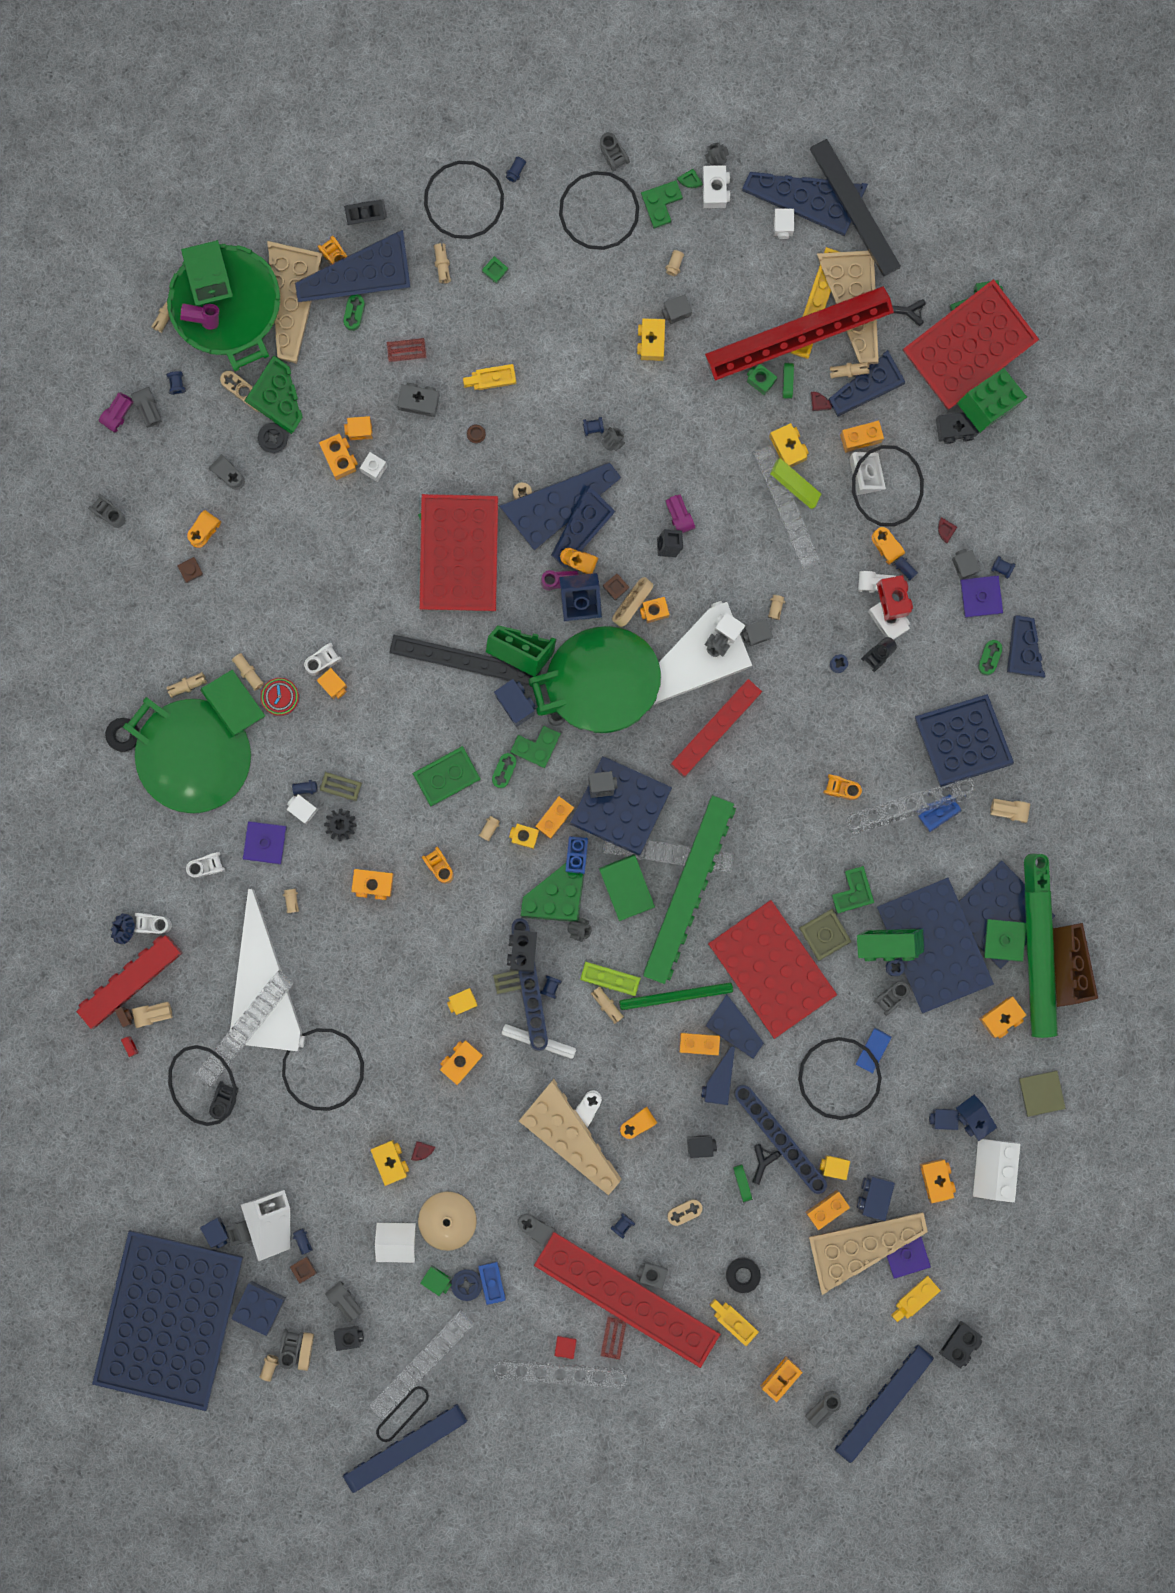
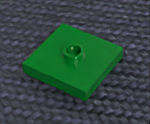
[984,919,1026,962]

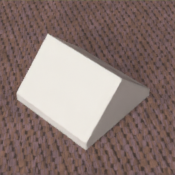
[849,452,886,495]
[375,1223,416,1263]

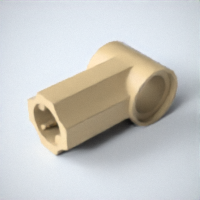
[990,799,1030,823]
[131,1002,173,1028]

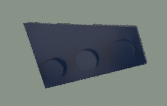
[1007,615,1045,678]
[705,994,764,1059]

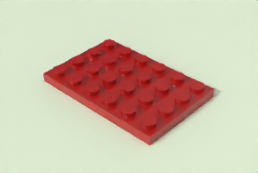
[902,279,1039,410]
[420,494,498,611]
[708,900,837,1039]

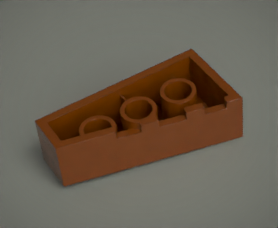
[1053,923,1098,1007]

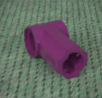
[180,304,219,330]
[99,392,134,433]
[665,494,695,533]
[541,570,578,591]

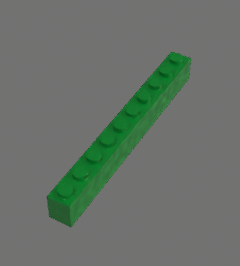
[643,794,736,984]

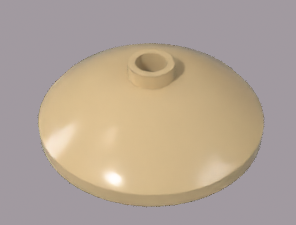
[418,1192,477,1251]

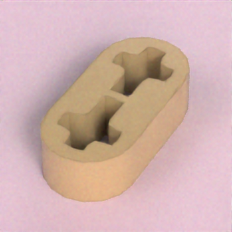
[667,1199,702,1226]
[298,1332,314,1371]

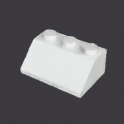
[973,1139,1020,1202]

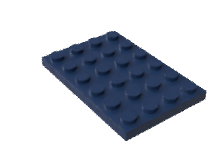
[877,877,994,1014]

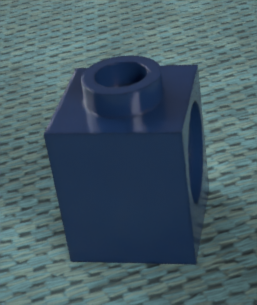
[929,1109,959,1130]
[200,1216,229,1249]

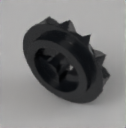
[257,423,288,454]

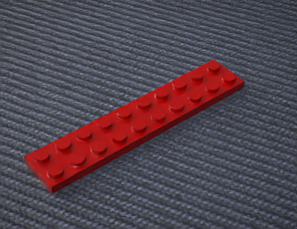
[534,1232,721,1368]

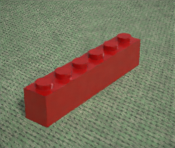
[670,679,762,778]
[76,935,183,1029]

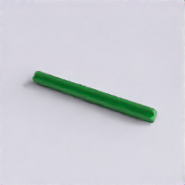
[619,983,733,1010]

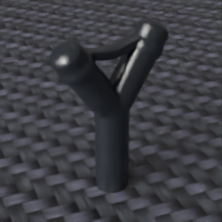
[892,299,926,326]
[752,1144,781,1185]

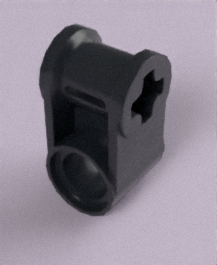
[861,637,897,672]
[209,1081,239,1119]

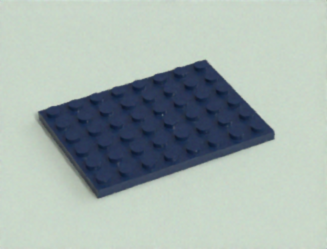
[92,1230,243,1411]

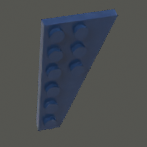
[742,172,868,236]
[295,230,410,302]
[498,462,621,550]

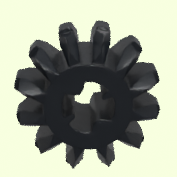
[324,809,357,841]

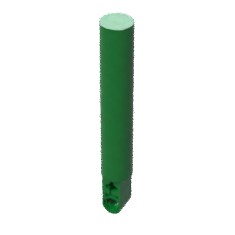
[1024,853,1058,1038]

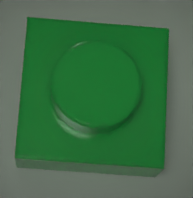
[482,256,509,284]

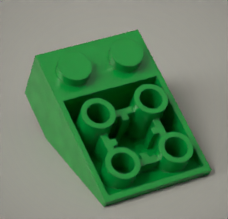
[181,240,233,306]

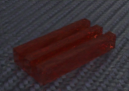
[387,338,427,362]
[601,1317,626,1360]

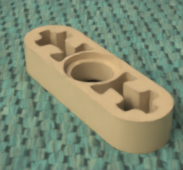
[220,371,259,412]
[612,577,653,627]

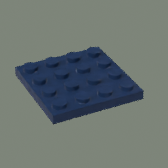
[915,694,1014,787]
[570,756,672,856]
[959,860,1055,969]

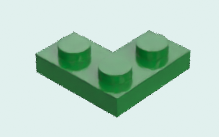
[641,180,683,229]
[510,726,561,768]
[831,866,874,914]

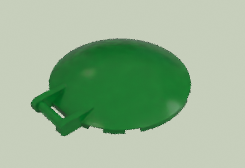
[167,244,280,372]
[528,626,661,733]
[123,697,251,814]

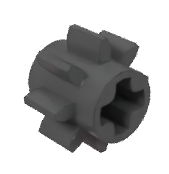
[705,142,729,166]
[601,427,625,451]
[705,633,730,657]
[568,917,592,942]

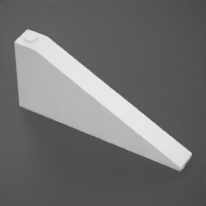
[654,601,752,705]
[229,889,305,1051]

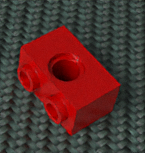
[876,575,913,621]

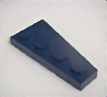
[829,350,905,417]
[551,485,616,568]

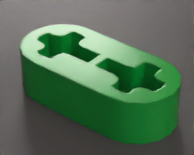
[343,294,365,331]
[782,363,794,399]
[978,640,1002,675]
[492,753,517,789]
[733,1164,753,1203]

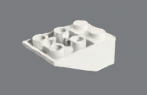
[241,1190,290,1261]

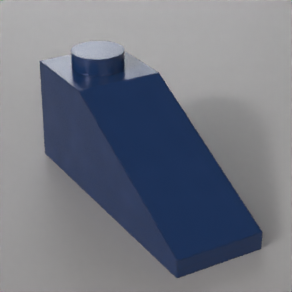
[701,1046,735,1105]

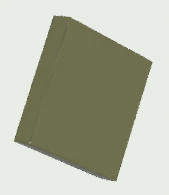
[799,909,852,961]
[1019,1071,1066,1117]

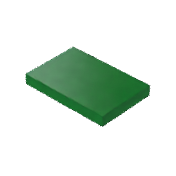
[200,669,265,737]
[412,746,481,807]
[599,854,655,921]

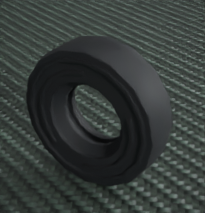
[105,717,140,752]
[726,1258,761,1293]

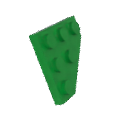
[244,356,303,434]
[520,863,584,922]

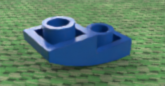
[566,836,588,874]
[855,1028,892,1074]

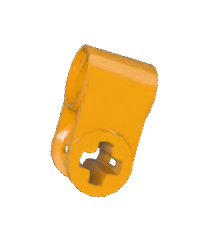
[317,235,347,264]
[187,510,221,548]
[872,527,905,565]
[560,548,598,574]
[823,774,862,800]
[422,846,454,884]
[620,1107,658,1139]

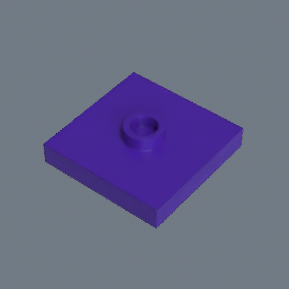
[960,575,1003,618]
[243,821,287,864]
[886,1236,931,1279]

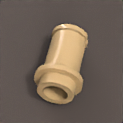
[665,250,684,276]
[768,595,785,620]
[478,816,500,841]
[283,889,299,913]
[259,1354,279,1382]

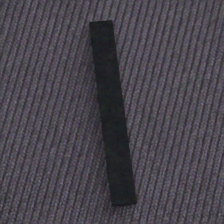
[810,139,901,277]
[389,634,542,685]

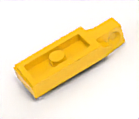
[463,364,517,390]
[891,1275,941,1322]
[710,1299,759,1346]

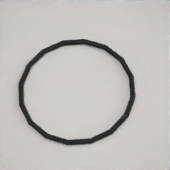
[424,161,504,239]
[559,171,639,250]
[852,445,924,527]
[282,1028,364,1111]
[798,1037,882,1120]
[168,1045,236,1126]

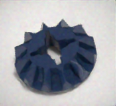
[110,913,135,944]
[451,1269,482,1301]

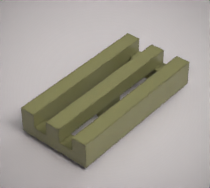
[320,772,362,801]
[493,971,535,994]

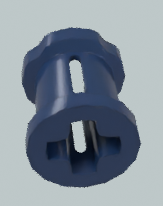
[166,371,186,395]
[583,417,604,436]
[991,555,1016,579]
[830,654,848,673]
[886,959,905,976]
[540,975,562,999]
[611,1213,636,1239]

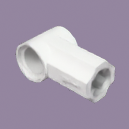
[858,571,895,593]

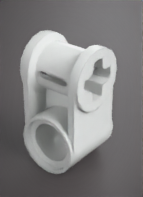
[304,643,342,676]
[186,852,225,878]
[134,913,172,934]
[576,1090,602,1128]

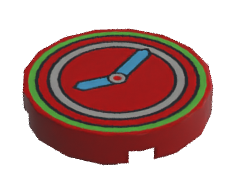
[261,678,299,716]

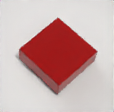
[121,1036,138,1057]
[554,1336,577,1359]

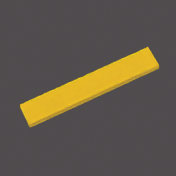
[791,247,839,359]

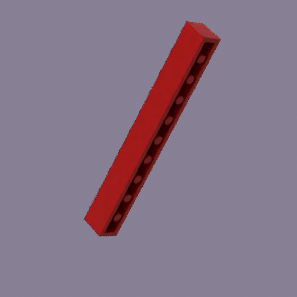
[705,286,894,381]

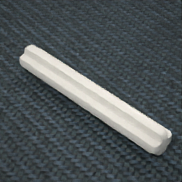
[502,1024,576,1059]

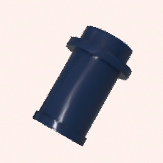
[506,157,526,182]
[894,556,918,581]
[292,780,317,796]
[292,1228,313,1255]

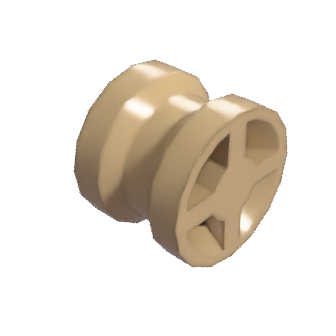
[513,482,532,499]

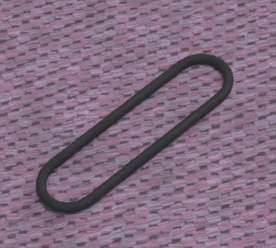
[376,1386,429,1442]

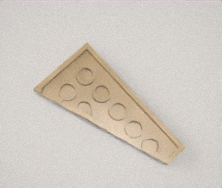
[267,241,323,364]
[817,251,879,364]
[519,1079,622,1195]
[809,1212,928,1295]

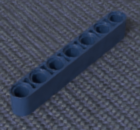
[511,918,548,1052]
[734,1085,827,1194]
[834,1344,934,1463]
[342,1404,468,1493]

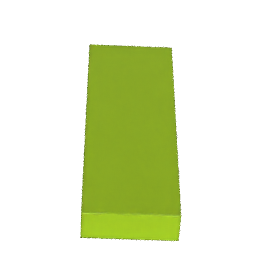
[770,458,821,509]
[580,961,641,996]

